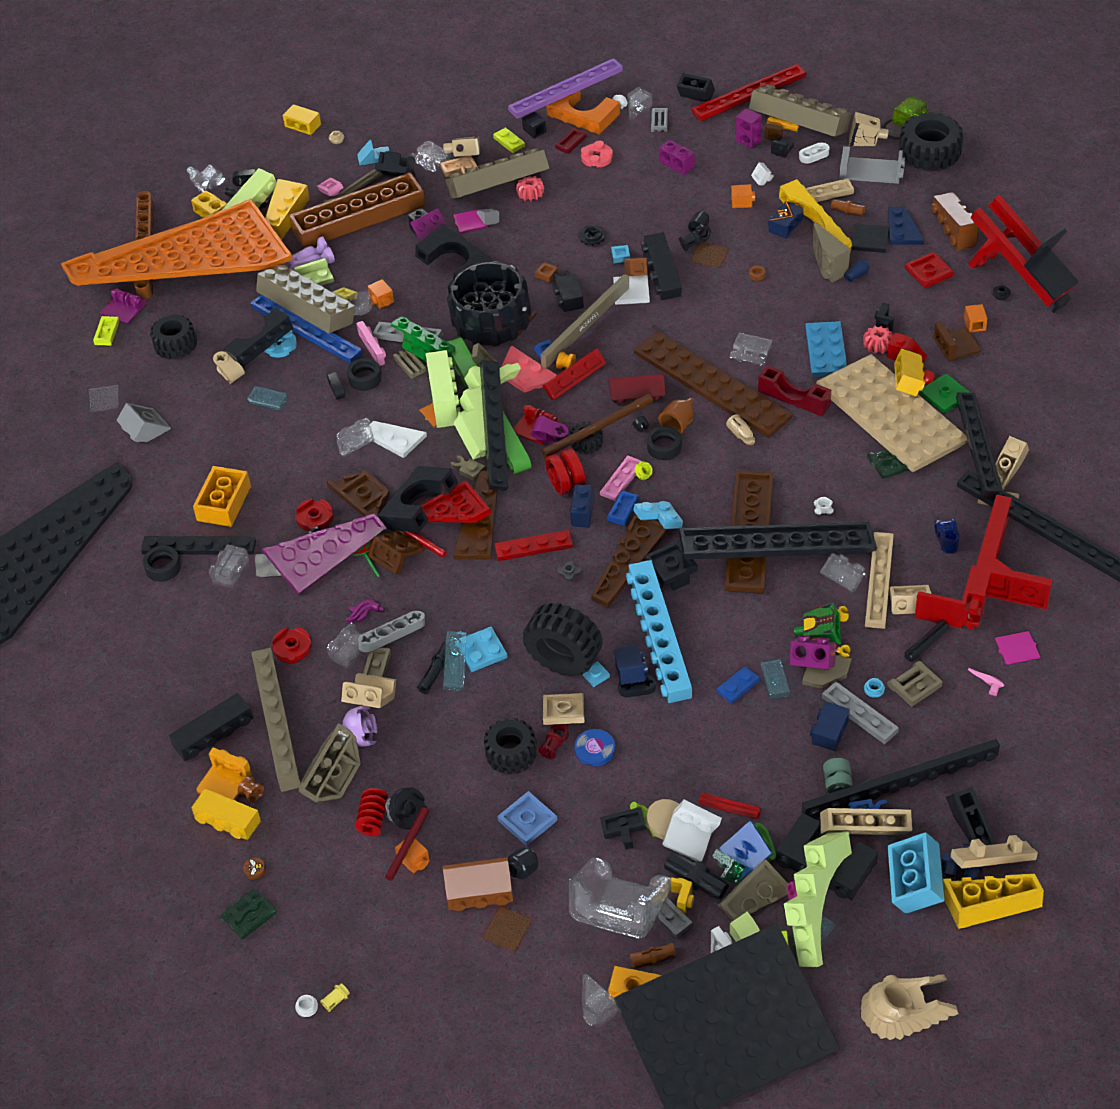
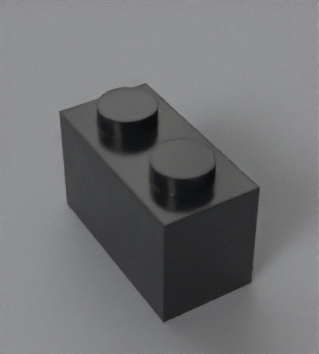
[677,73,715,102]

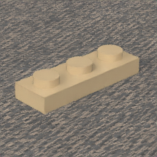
[806,178,854,202]

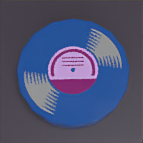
[574,729,615,766]

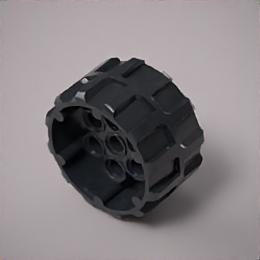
[447,260,531,347]

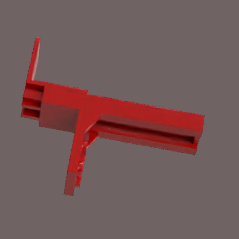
[915,495,1053,630]

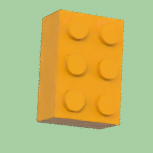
[193,466,251,527]

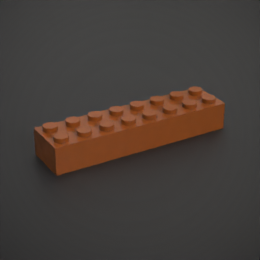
[289,172,425,249]

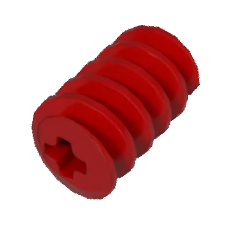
[355,788,388,836]

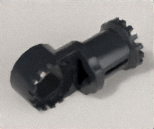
[679,224,712,251]

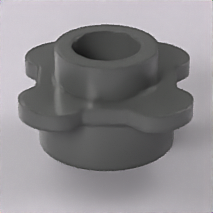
[557,561,581,580]

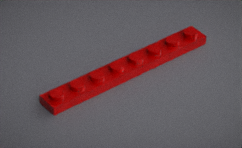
[692,64,806,121]

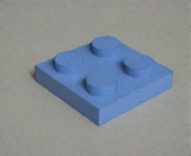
[497,791,557,846]

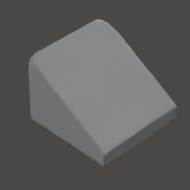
[477,209,499,225]

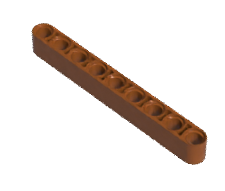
[134,191,154,300]

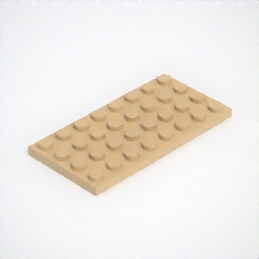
[816,354,968,472]

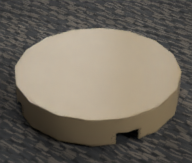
[645,799,679,840]

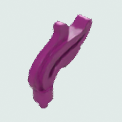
[346,599,384,623]

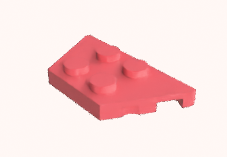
[501,346,557,393]

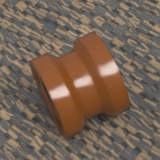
[238,776,264,803]

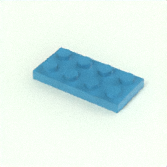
[805,321,847,377]

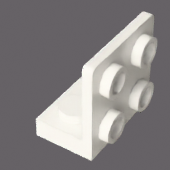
[663,800,722,862]

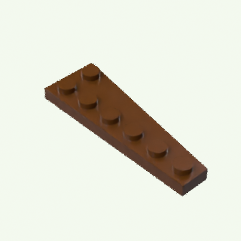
[453,471,498,559]
[591,514,669,608]

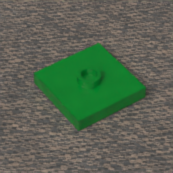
[919,374,970,414]

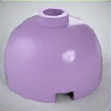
[342,705,377,747]

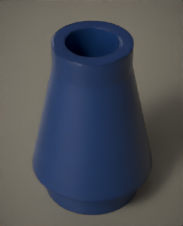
[844,258,870,282]

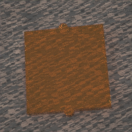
[691,243,728,267]
[482,907,532,951]

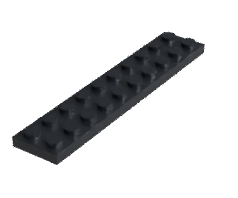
[679,521,877,560]

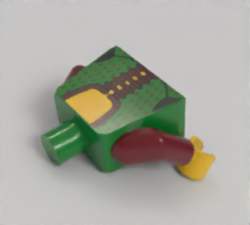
[794,603,851,658]

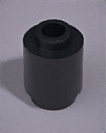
[688,211,709,234]

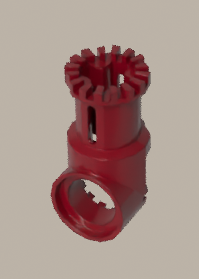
[538,724,569,760]

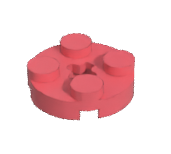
[581,141,613,168]

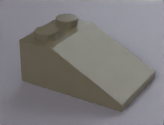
[813,223,850,283]

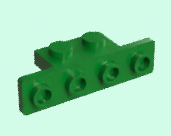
[391,317,456,362]

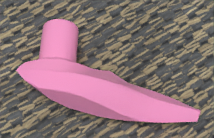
[968,668,1005,696]

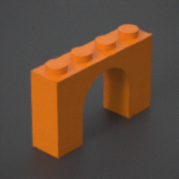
[546,91,620,135]

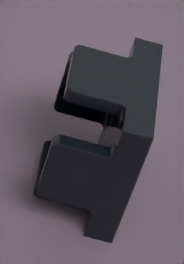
[375,151,416,178]
[645,540,698,591]

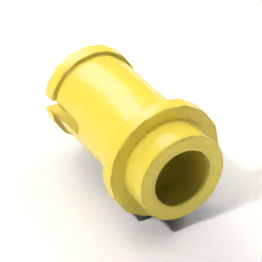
[320,983,350,1012]

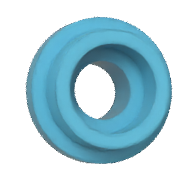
[864,678,885,698]

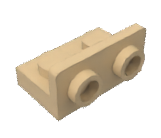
[889,585,931,614]

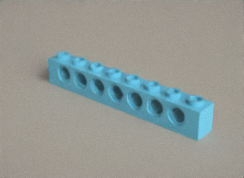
[626,560,692,703]

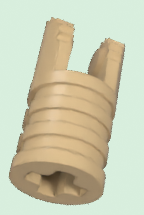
[726,414,755,445]

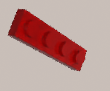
[542,348,606,400]
[494,530,573,561]

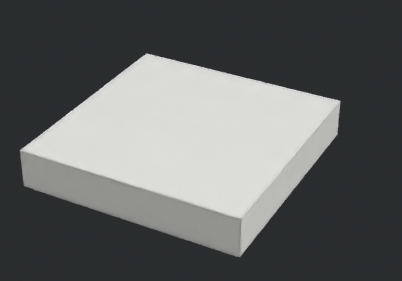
[613,275,650,305]

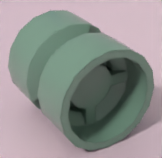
[823,758,853,794]

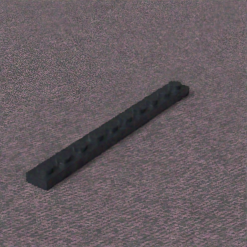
[957,470,1120,582]
[801,739,1000,819]

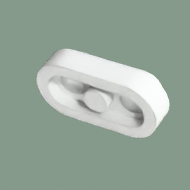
[799,143,830,164]

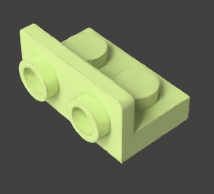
[294,258,334,286]

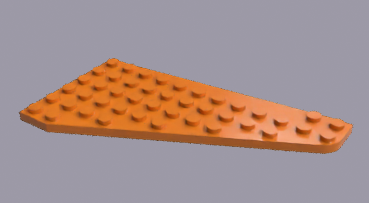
[61,199,293,286]

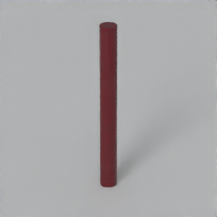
[385,807,429,881]

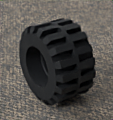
[150,314,197,359]
[484,718,537,774]

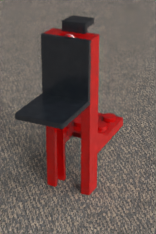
[968,194,1079,313]

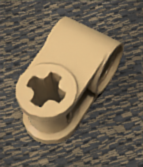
[213,351,245,384]

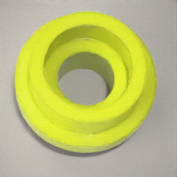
[635,461,653,480]

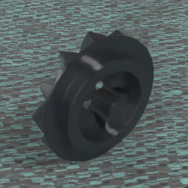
[579,225,605,246]

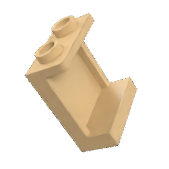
[341,673,396,708]

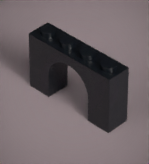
[415,224,493,280]
[378,466,458,533]
[776,813,878,901]

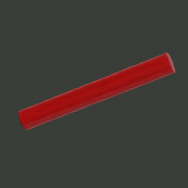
[402,531,447,558]

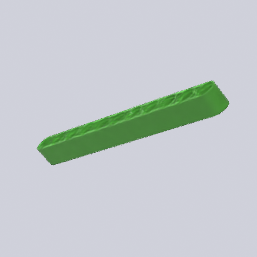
[447,337,532,474]

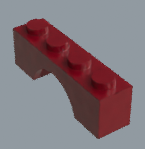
[758,365,832,416]

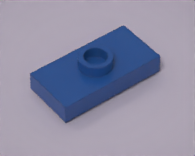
[607,491,639,526]

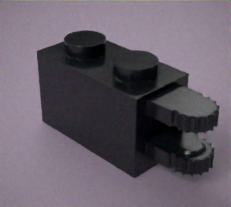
[553,270,584,312]

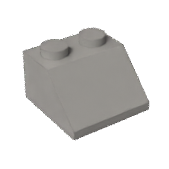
[117,403,171,443]

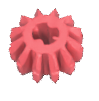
[516,175,544,201]
[863,325,893,355]

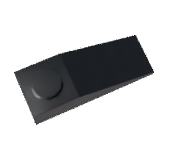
[946,787,996,845]

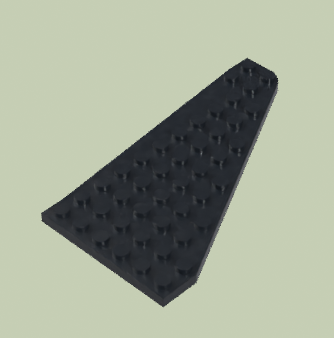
[0,462,132,644]

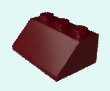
[608,374,665,404]

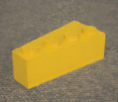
[265,179,310,240]
[943,874,1044,929]

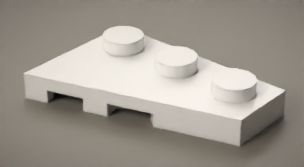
[362,421,427,458]

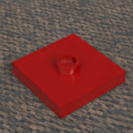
[905,252,954,288]

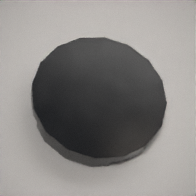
[389,787,427,830]

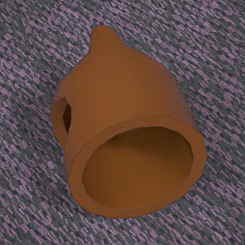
[658,398,694,434]

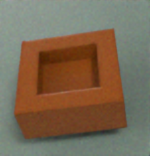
[535,262,559,283]

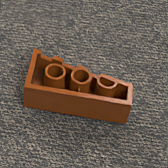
[931,192,979,251]

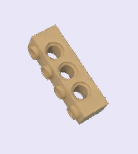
[820,808,912,835]

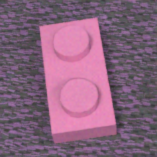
[317,177,343,197]

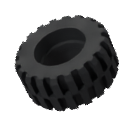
[899,112,963,171]
[522,603,603,676]

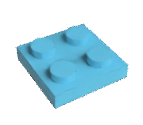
[455,627,508,672]

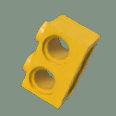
[191,191,227,218]

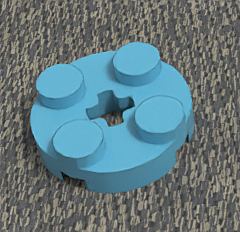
[264,330,297,358]

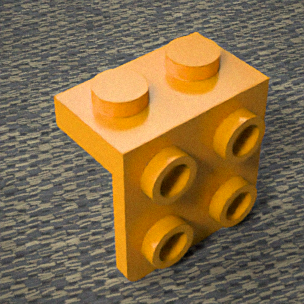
[196,748,252,800]

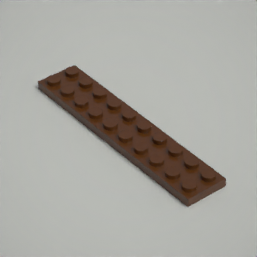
[634,331,793,438]

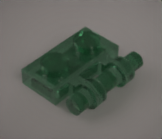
[219,889,276,940]

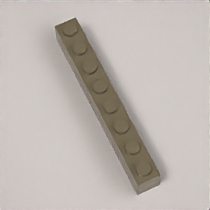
[251,648,300,792]

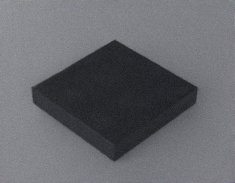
[852,224,889,253]

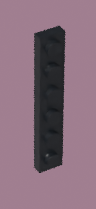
[141,536,256,555]

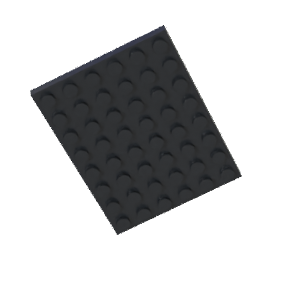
[614,923,839,1109]

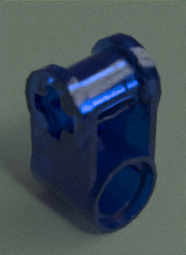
[934,518,960,554]

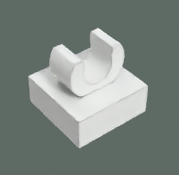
[751,162,774,186]

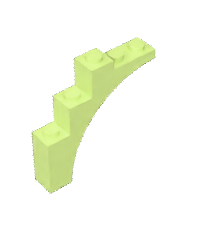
[454,363,521,460]
[784,832,852,967]

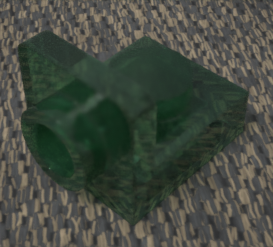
[712,849,745,884]

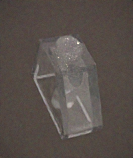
[627,87,652,121]
[582,973,618,1029]

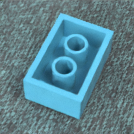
[888,832,944,913]

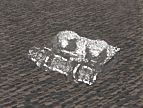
[410,141,451,172]
[730,333,773,365]
[336,418,374,457]

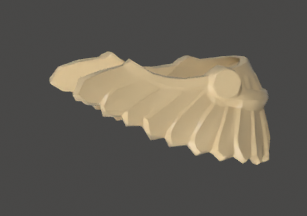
[861,975,958,1040]

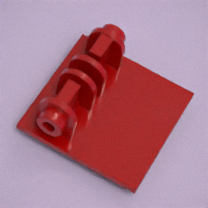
[513,405,561,445]

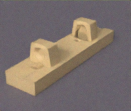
[950,835,1038,868]

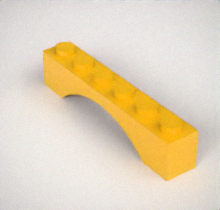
[779,179,852,251]

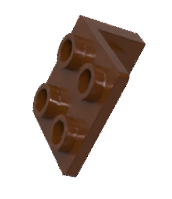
[933,321,981,361]
[368,530,425,574]

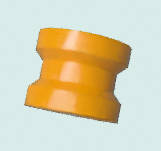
[556,351,576,369]

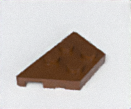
[327,471,390,517]

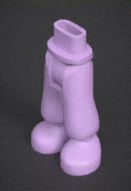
[276,236,335,271]

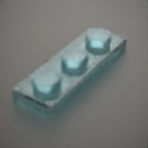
[443,631,466,691]

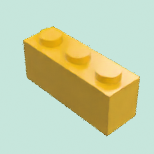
[894,348,925,396]
[191,788,261,840]

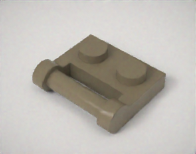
[887,661,943,707]

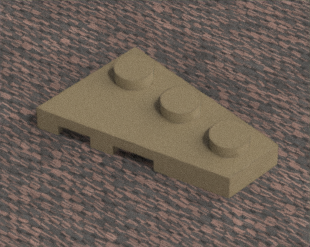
[719,859,788,921]

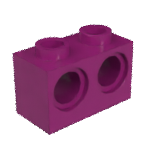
[736,108,762,148]
[659,140,695,175]
[790,635,836,669]

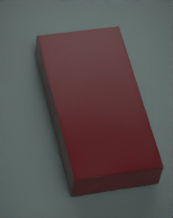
[555,128,587,154]

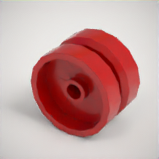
[545,448,586,495]

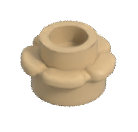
[329,131,344,144]

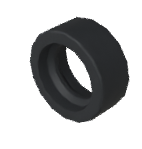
[347,358,382,391]
[647,426,682,460]
[143,546,181,582]

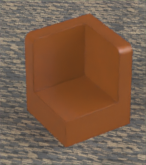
[624,257,647,276]

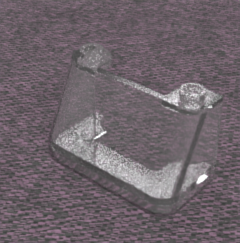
[569,857,671,938]

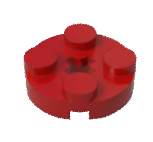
[295,499,333,532]
[272,627,312,664]

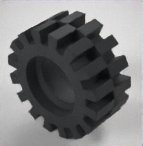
[570,421,603,454]

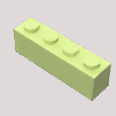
[221,168,277,211]

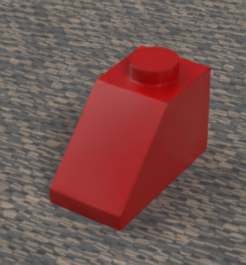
[887,333,927,363]

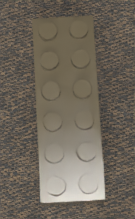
[749,85,852,137]
[446,148,550,198]
[256,265,355,334]

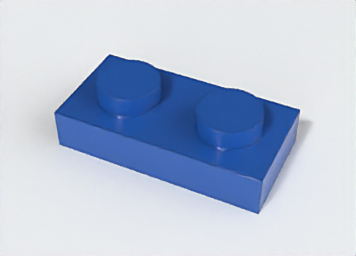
[717,666,760,704]

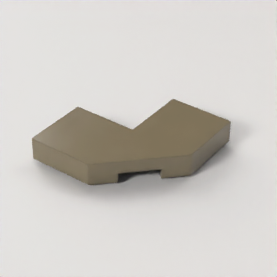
[802,655,852,689]

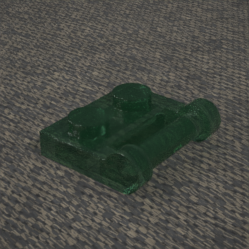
[867,449,910,479]

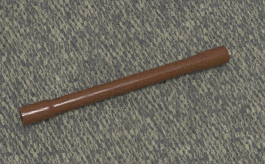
[541,393,653,458]

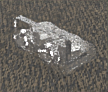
[820,553,868,592]
[327,622,363,669]

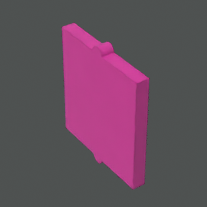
[454,209,488,233]
[995,631,1040,665]

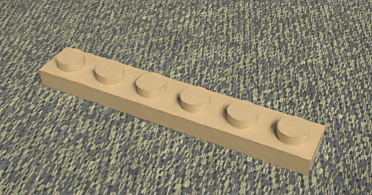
[865,532,893,629]

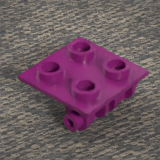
[410,208,448,242]
[100,288,147,324]

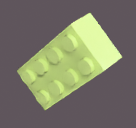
[426,350,460,428]

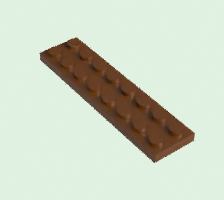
[725,471,773,593]

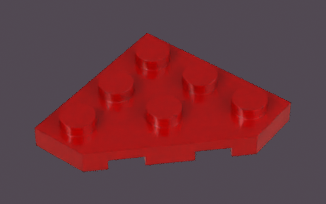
[420,480,492,523]

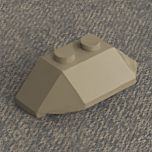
[298,723,361,802]

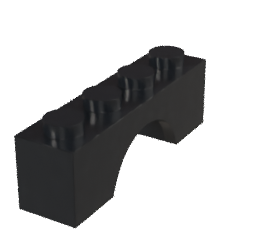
[223,307,293,368]

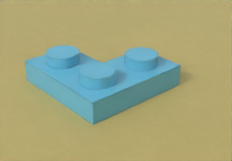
[633,501,683,529]

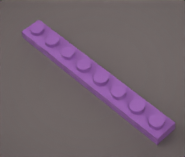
[508,58,623,119]

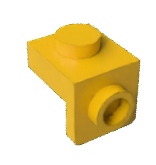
[670,877,694,915]

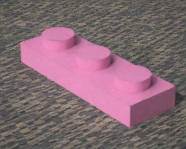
[356,321,386,366]

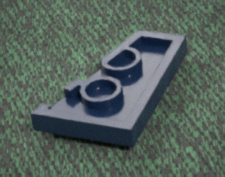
[888,206,924,245]

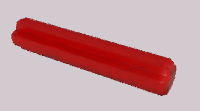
[699,793,761,819]

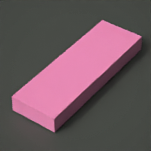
[600,455,641,501]

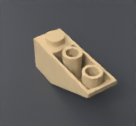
[995,436,1029,490]

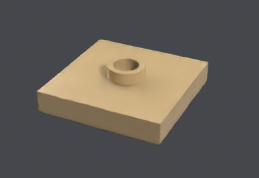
[543,693,584,725]

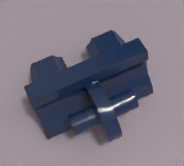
[942,844,982,880]

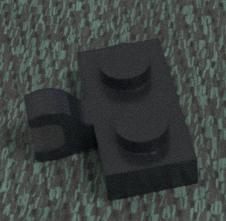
[600,807,646,850]

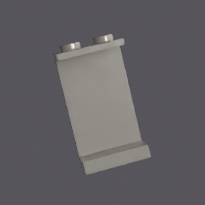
[840,146,905,184]

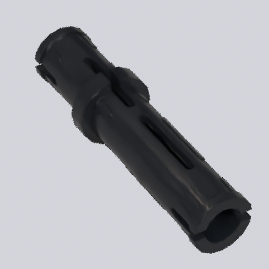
[417,642,453,694]

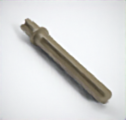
[323,169,382,203]

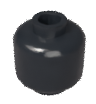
[508,847,538,879]

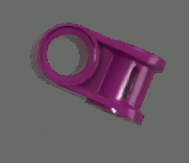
[531,416,569,444]

